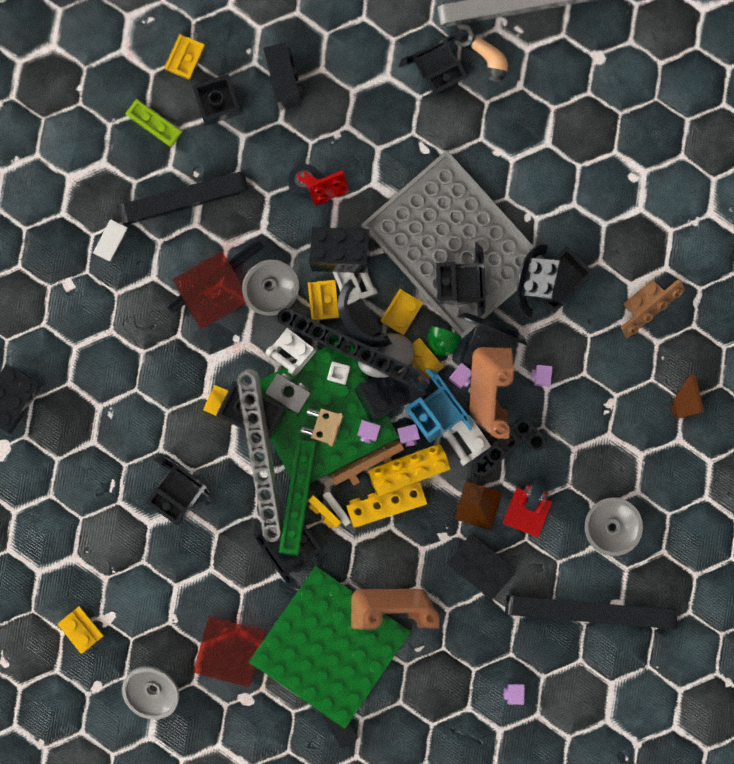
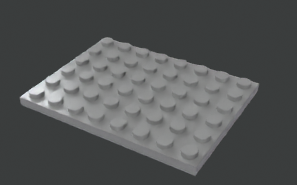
[361,150,544,339]

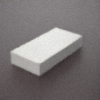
[93,219,128,262]
[323,492,351,527]

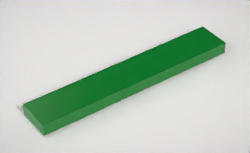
[279,439,317,556]

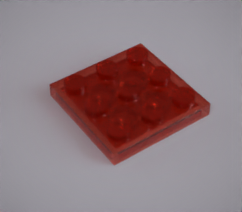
[172,251,246,329]
[193,616,265,688]

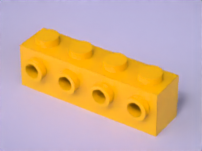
[368,443,450,496]
[346,482,427,528]

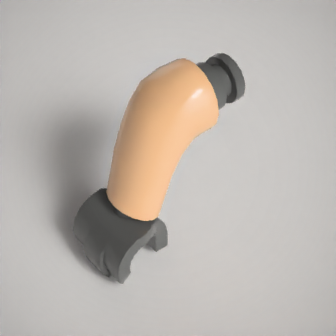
[456,24,508,83]

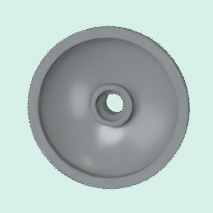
[242,260,299,316]
[358,333,414,377]
[584,498,643,556]
[122,666,179,720]

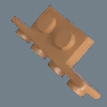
[621,279,685,338]

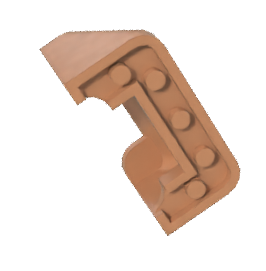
[470,347,513,439]
[351,589,439,629]

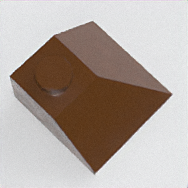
[670,374,704,420]
[454,481,502,530]

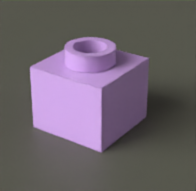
[449,363,472,389]
[531,365,552,387]
[357,420,380,444]
[397,424,420,447]
[504,684,524,705]

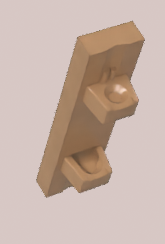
[330,439,404,486]

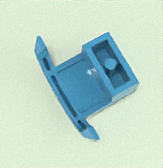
[405,369,473,443]

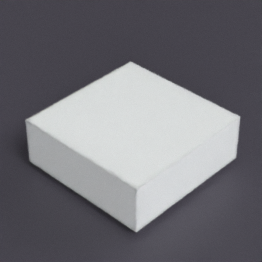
[327,361,351,385]

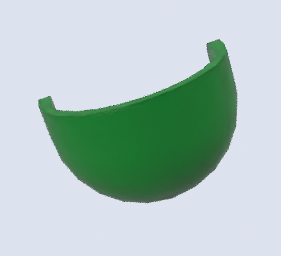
[427,326,461,357]

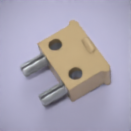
[300,408,344,447]

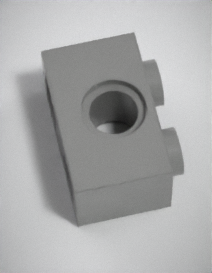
[265,373,311,414]

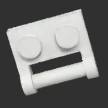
[333,272,378,305]
[266,328,316,376]
[442,415,491,466]

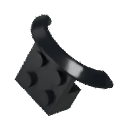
[399,31,468,97]
[436,242,486,318]
[517,244,574,319]
[338,279,392,348]
[457,313,527,365]
[145,457,216,526]
[253,525,322,589]

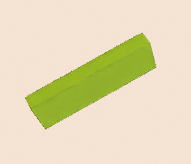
[125,99,182,148]

